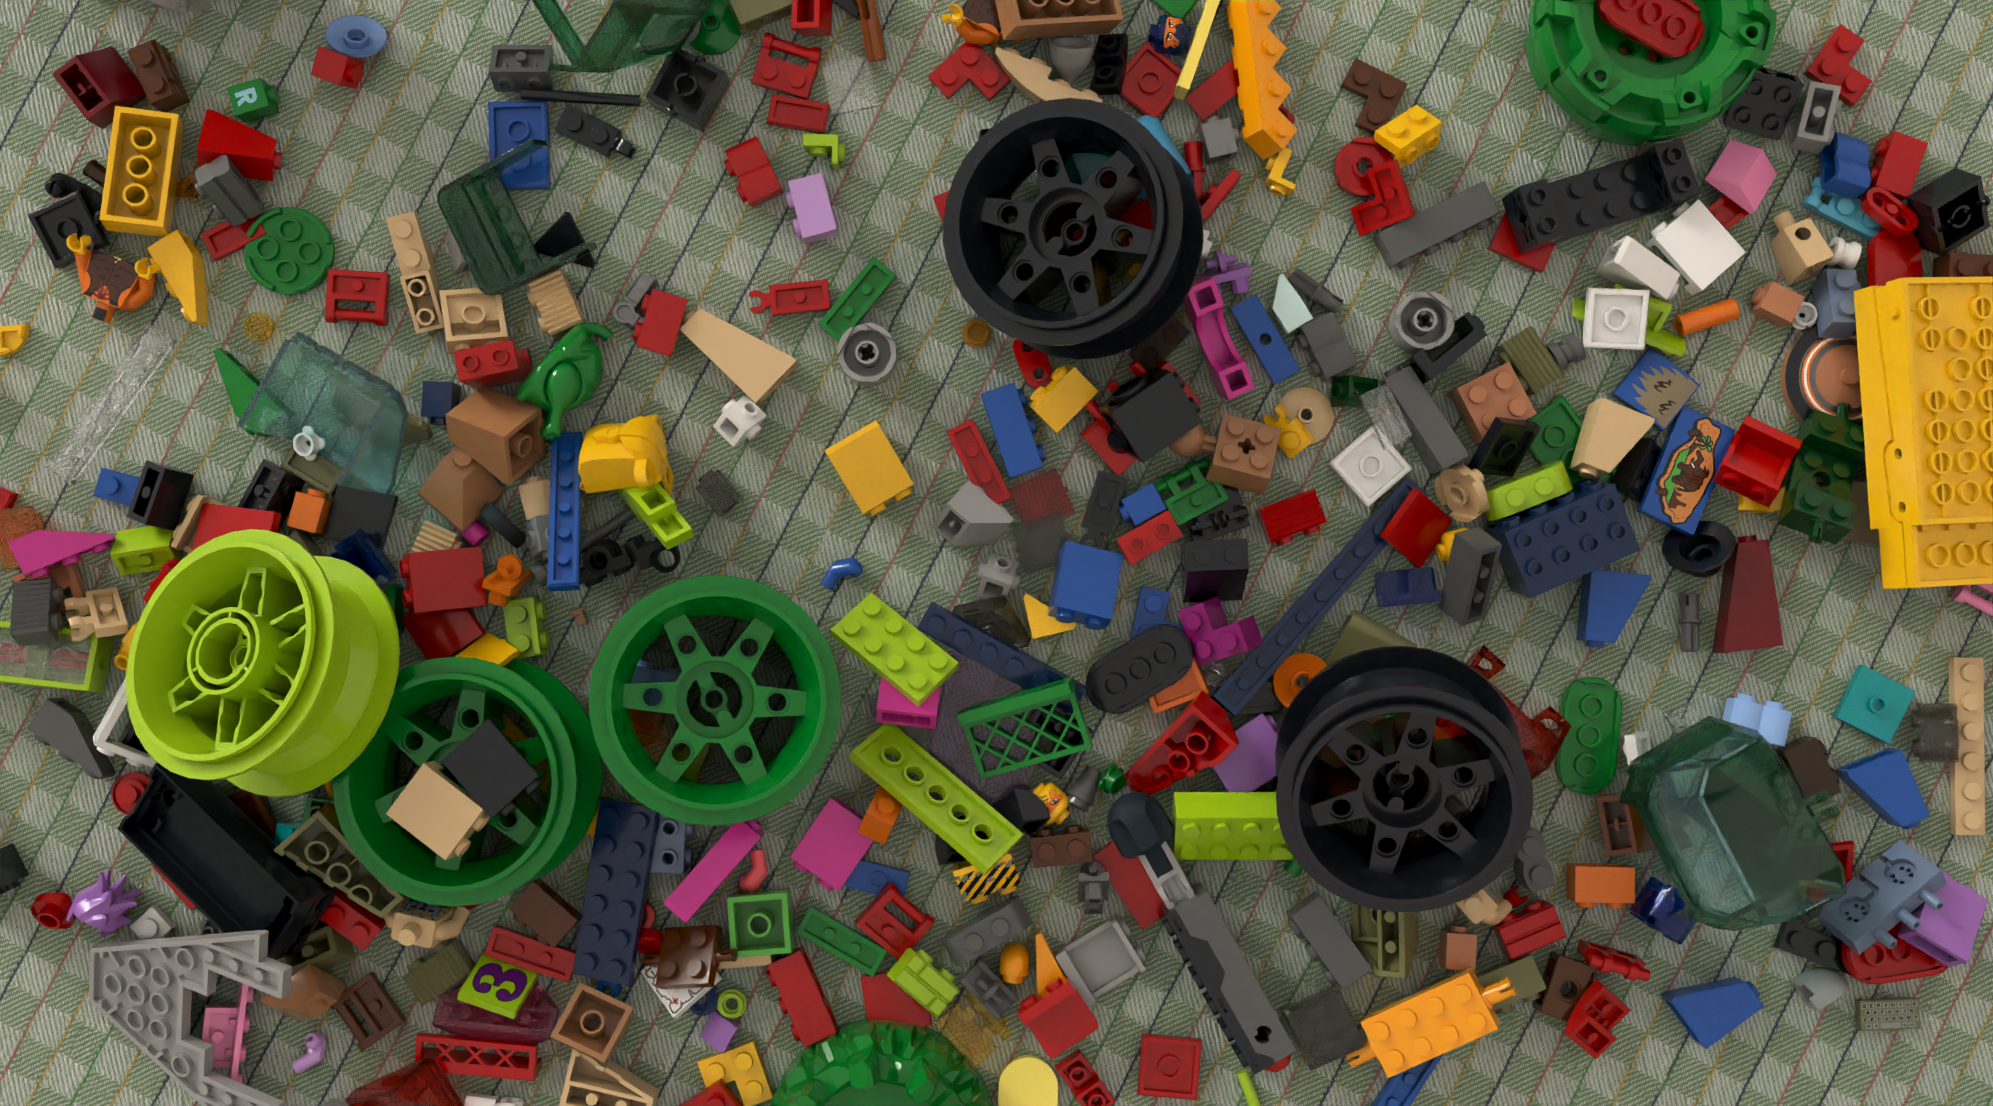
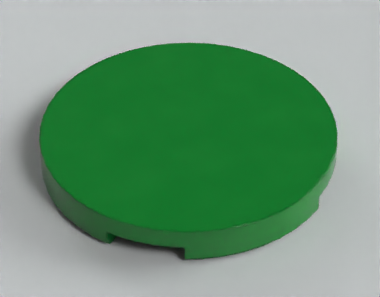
[244,207,335,295]

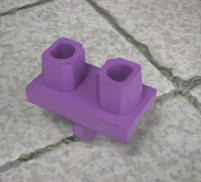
[1195,249,1252,297]

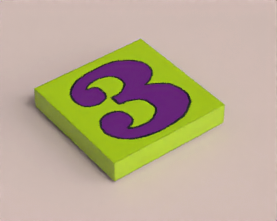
[457,952,539,1019]

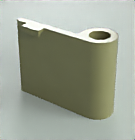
[1324,609,1417,666]

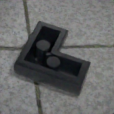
[1028,704,1093,780]

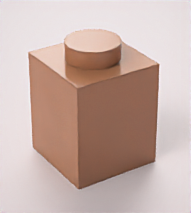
[1749,281,1805,327]
[1439,924,1477,971]

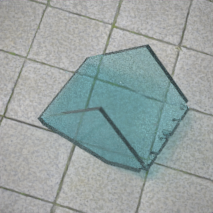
[237,332,408,495]

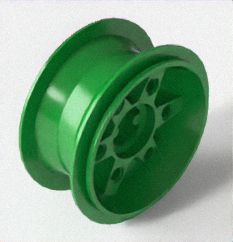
[589,575,841,826]
[332,657,603,907]

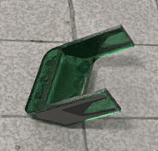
[437,139,598,296]

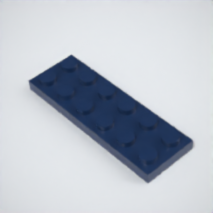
[572,796,660,986]

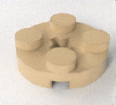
[1434,463,1490,522]

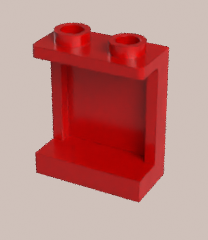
[454,340,533,390]
[1712,415,1803,508]
[399,547,488,614]

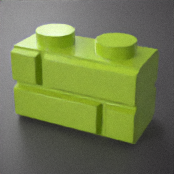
[887,947,959,1017]

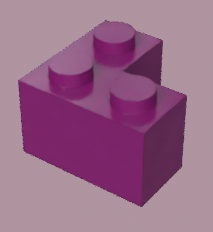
[1178,596,1264,667]

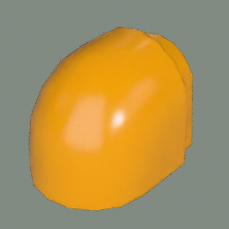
[999,942,1029,984]

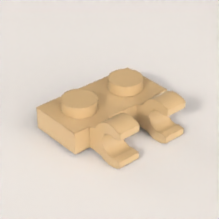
[64,587,128,641]

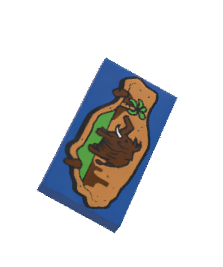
[1637,405,1735,537]

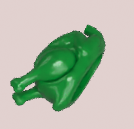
[516,322,613,441]

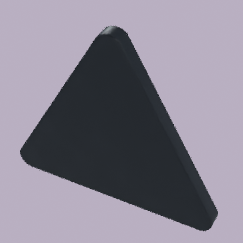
[532,212,595,268]

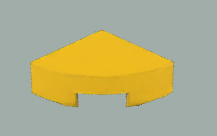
[0,324,30,357]

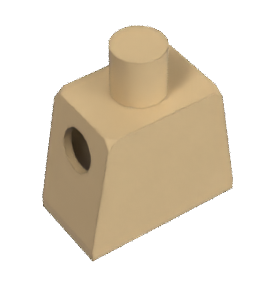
[1770,210,1834,286]

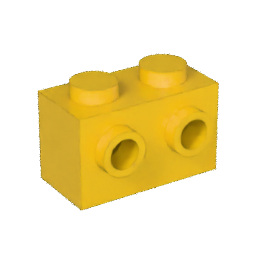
[1028,364,1099,433]

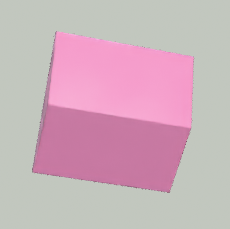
[1704,140,1777,215]

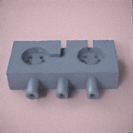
[1817,839,1947,955]

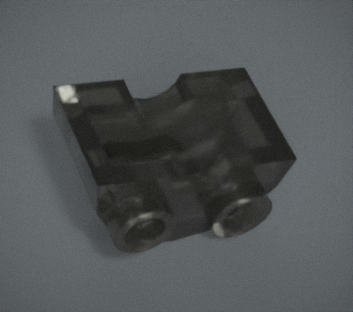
[1911,703,1959,763]

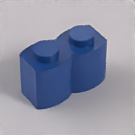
[1819,131,1871,200]

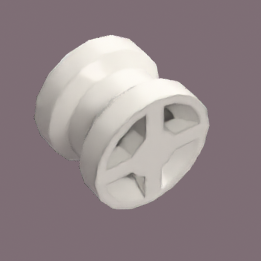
[1826,236,1862,270]

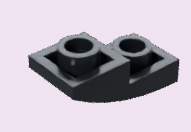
[1090,33,1128,95]

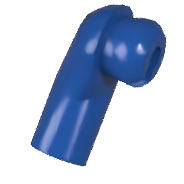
[820,557,863,590]

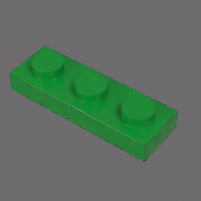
[818,256,897,342]
[796,905,888,977]

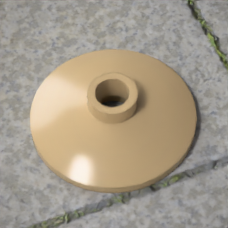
[1275,387,1334,445]

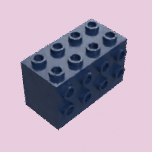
[1486,478,1640,598]

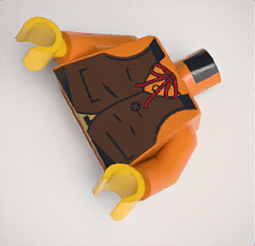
[941,0,1023,46]
[66,233,160,324]

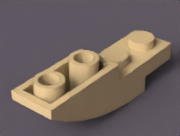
[995,47,1103,104]
[385,211,443,334]

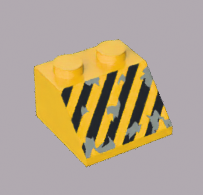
[953,850,1021,904]

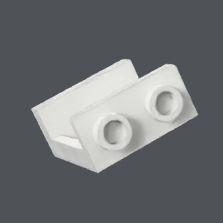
[1646,199,1746,295]

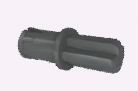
[1288,269,1344,314]
[1678,593,1702,652]

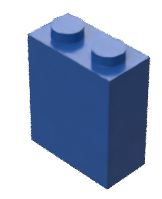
[1048,540,1123,630]

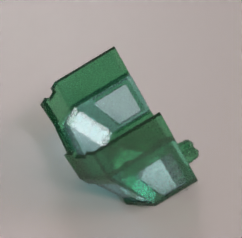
[1619,716,1847,931]

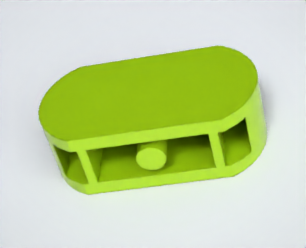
[1485,460,1573,521]

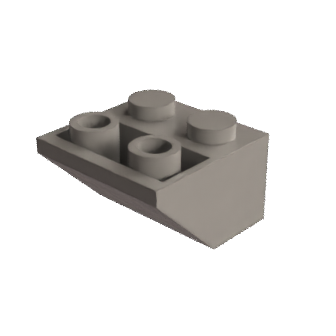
[932,480,1014,546]

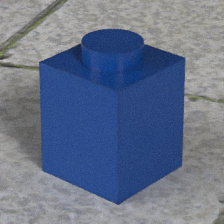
[1118,483,1167,527]

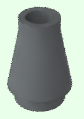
[1066,765,1102,812]

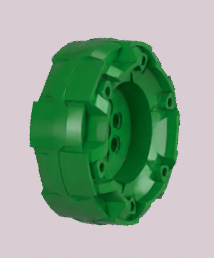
[1525,0,1777,146]

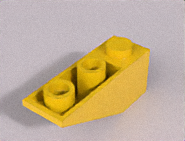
[147,229,209,327]

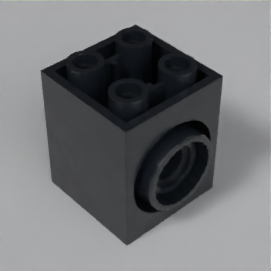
[1097,366,1203,463]

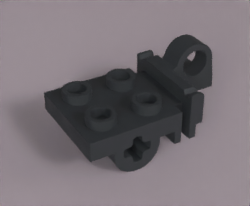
[580,534,681,588]

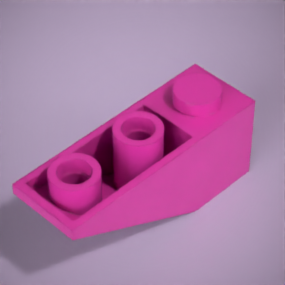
[7,530,115,579]

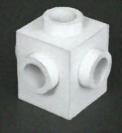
[713,395,767,447]

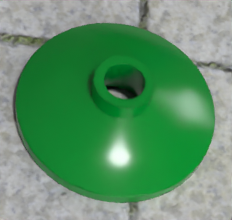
[684,0,741,55]

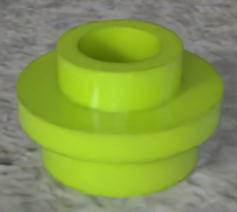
[717,988,747,1019]

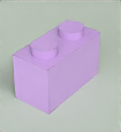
[785,173,839,244]

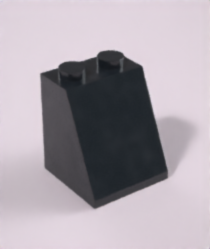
[1180,539,1249,603]

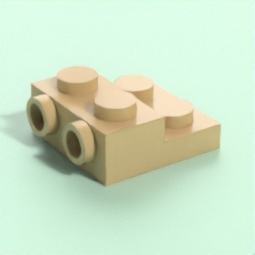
[439,286,508,354]

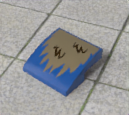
[1612,348,1700,431]

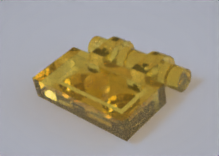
[935,991,1012,1068]

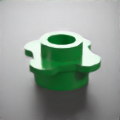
[1098,764,1127,795]

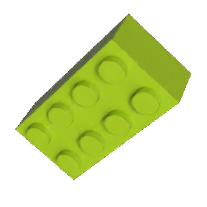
[1171,792,1293,860]

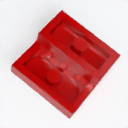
[401,608,486,660]
[860,972,933,1027]
[1564,979,1631,1059]

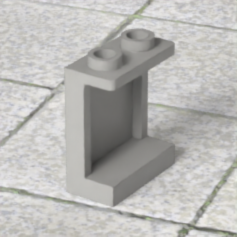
[1054,915,1148,1007]

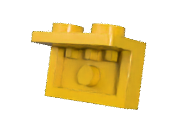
[1374,104,1442,169]

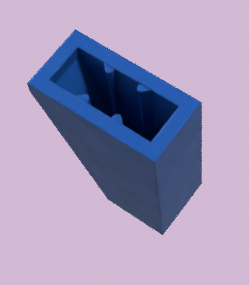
[1576,569,1651,648]
[1835,748,1930,829]
[1661,977,1764,1049]

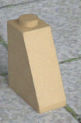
[1570,398,1655,480]

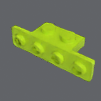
[1572,284,1686,357]

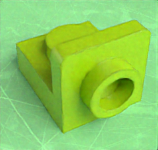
[803,134,846,170]

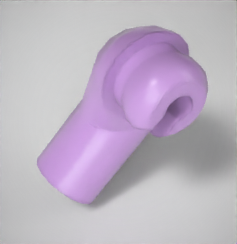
[292,1032,327,1074]

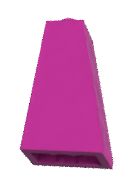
[663,819,764,923]

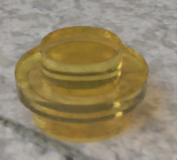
[243,312,274,342]

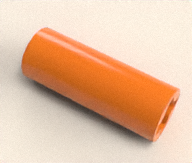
[1674,298,1740,337]

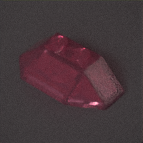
[432,981,560,1044]

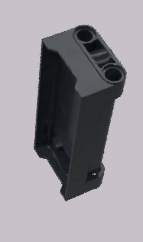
[117,763,335,960]

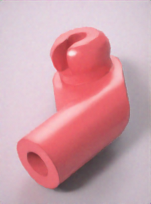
[739,849,768,892]

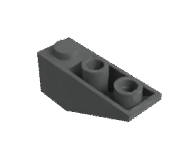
[27,698,116,779]

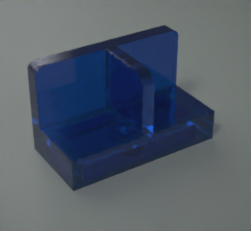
[1374,567,1442,607]

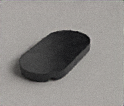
[1085,624,1194,714]

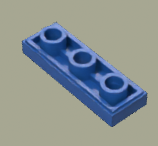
[1229,294,1300,385]

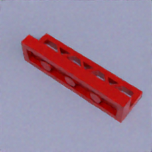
[414,1032,542,1081]

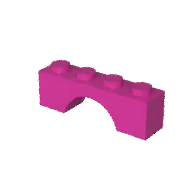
[1183,276,1255,400]

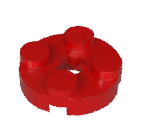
[1334,137,1393,198]

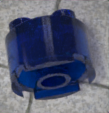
[1628,876,1705,945]

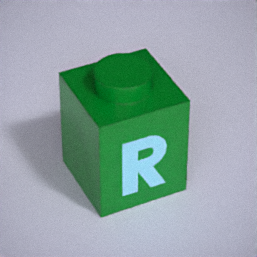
[227,77,280,123]

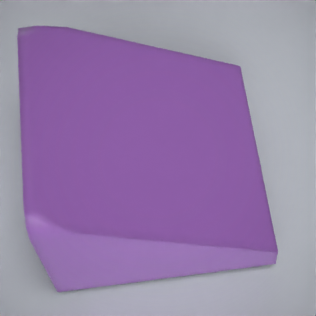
[700,1009,740,1054]

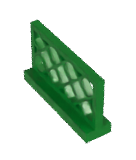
[956,676,1093,779]

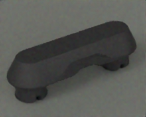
[45,173,105,229]

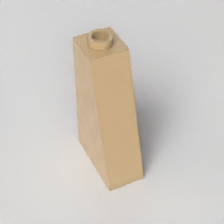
[679,308,799,406]

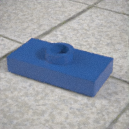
[845,859,910,896]

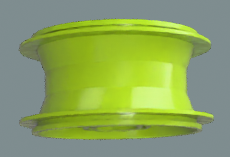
[126,529,400,797]

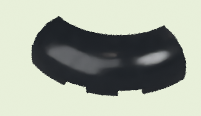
[935,788,1050,865]

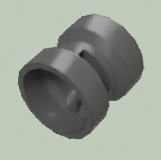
[1545,333,1586,371]

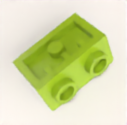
[503,596,550,659]

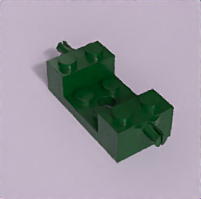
[1777,402,1865,545]

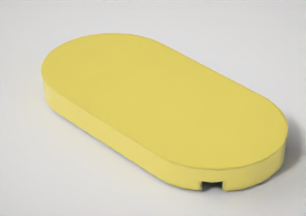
[998,1055,1058,1106]

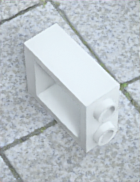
[93,678,156,768]

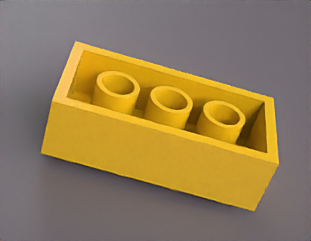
[99,106,184,237]

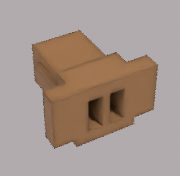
[568,606,587,626]

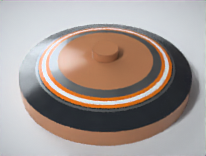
[1780,326,1863,426]

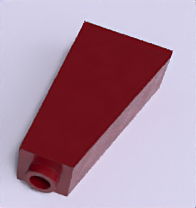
[1713,535,1784,653]

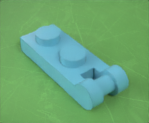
[1801,177,1883,241]

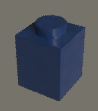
[421,381,461,425]

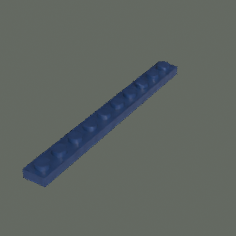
[1212,477,1429,716]

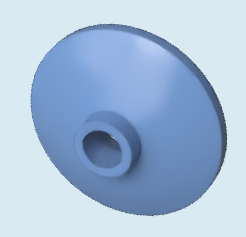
[325,15,387,58]

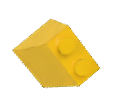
[824,420,915,517]

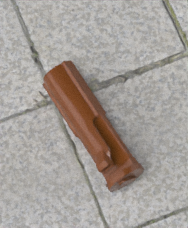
[855,0,887,62]

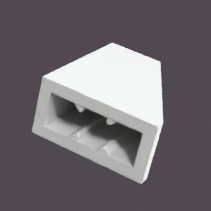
[1595,236,1681,301]

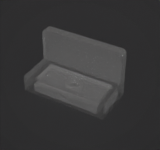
[1359,383,1413,450]

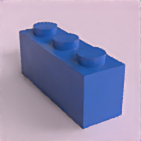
[981,383,1046,480]

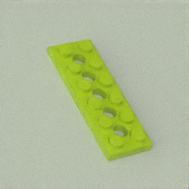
[849,723,1024,875]

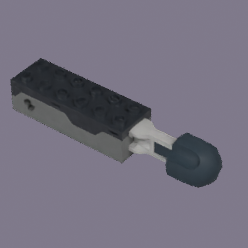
[1107,792,1297,1075]

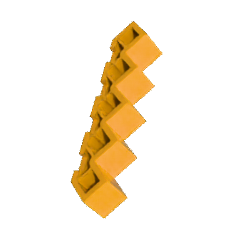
[1226,0,1298,160]

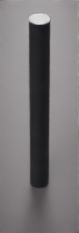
[520,88,640,107]

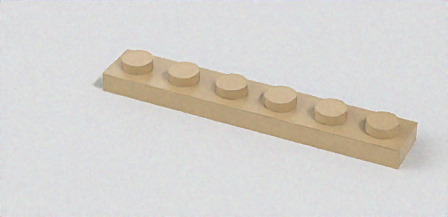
[1948,657,1985,835]

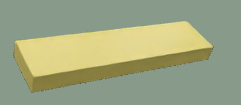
[1173,0,1220,100]

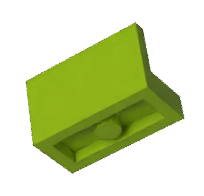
[110,525,182,576]

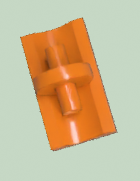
[482,554,533,607]

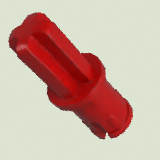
[1184,141,1206,201]

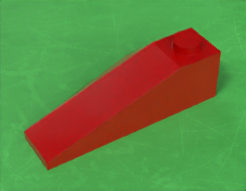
[1125,690,1239,795]

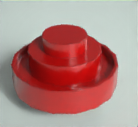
[111,771,151,815]
[30,892,77,929]

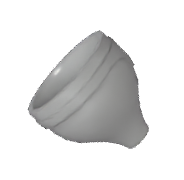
[1049,36,1093,85]

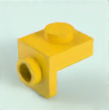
[1263,147,1296,196]

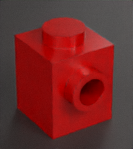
[311,46,365,89]

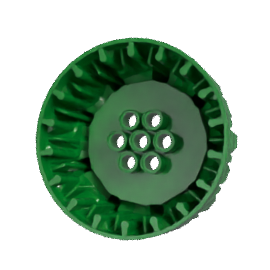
[770,1019,993,1106]

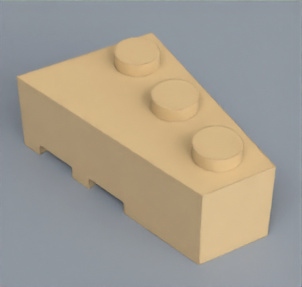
[559,1049,660,1106]

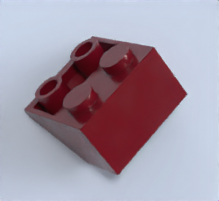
[52,47,147,129]

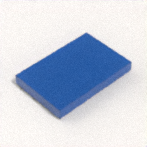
[488,101,551,191]

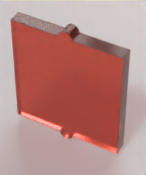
[1009,468,1075,533]

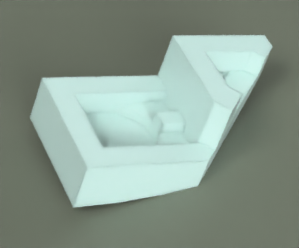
[1270,274,1313,334]

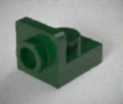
[1330,375,1378,409]

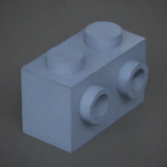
[1812,269,1861,339]
[650,814,694,873]

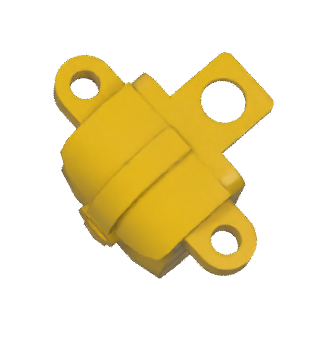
[578,414,674,496]

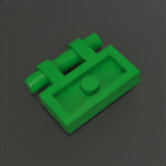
[1153,458,1229,528]

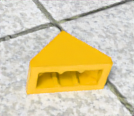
[1023,593,1077,639]

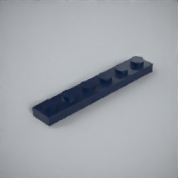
[917,601,1087,714]

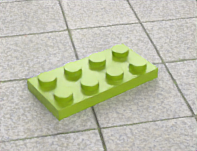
[830,592,959,707]

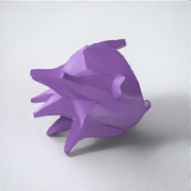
[66,870,142,938]

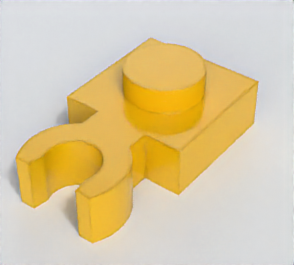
[1263,404,1315,459]

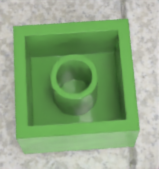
[727,888,795,957]

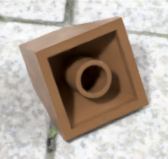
[417,446,504,533]
[260,964,347,1021]

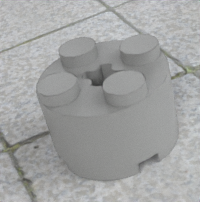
[1388,291,1455,354]
[837,323,898,386]

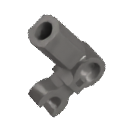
[613,271,658,330]

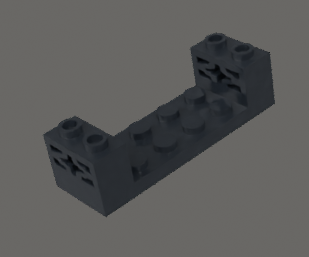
[1502,138,1700,254]

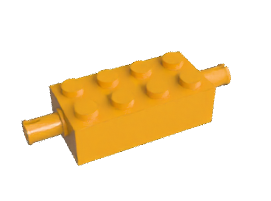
[1345,967,1517,1078]

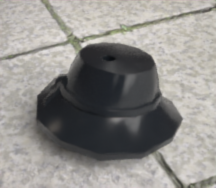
[1662,521,1736,578]

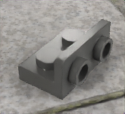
[489,45,554,92]

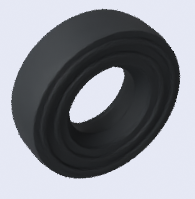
[479,502,526,549]

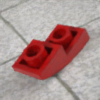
[1185,59,1240,121]
[1055,1048,1116,1106]

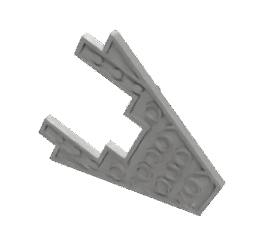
[89,930,292,1106]

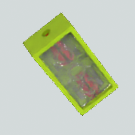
[0,621,115,695]

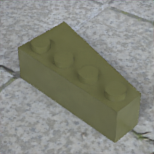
[273,801,406,918]

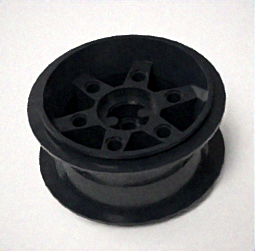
[943,98,1204,360]
[1275,646,1533,912]

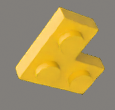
[697,1040,774,1106]

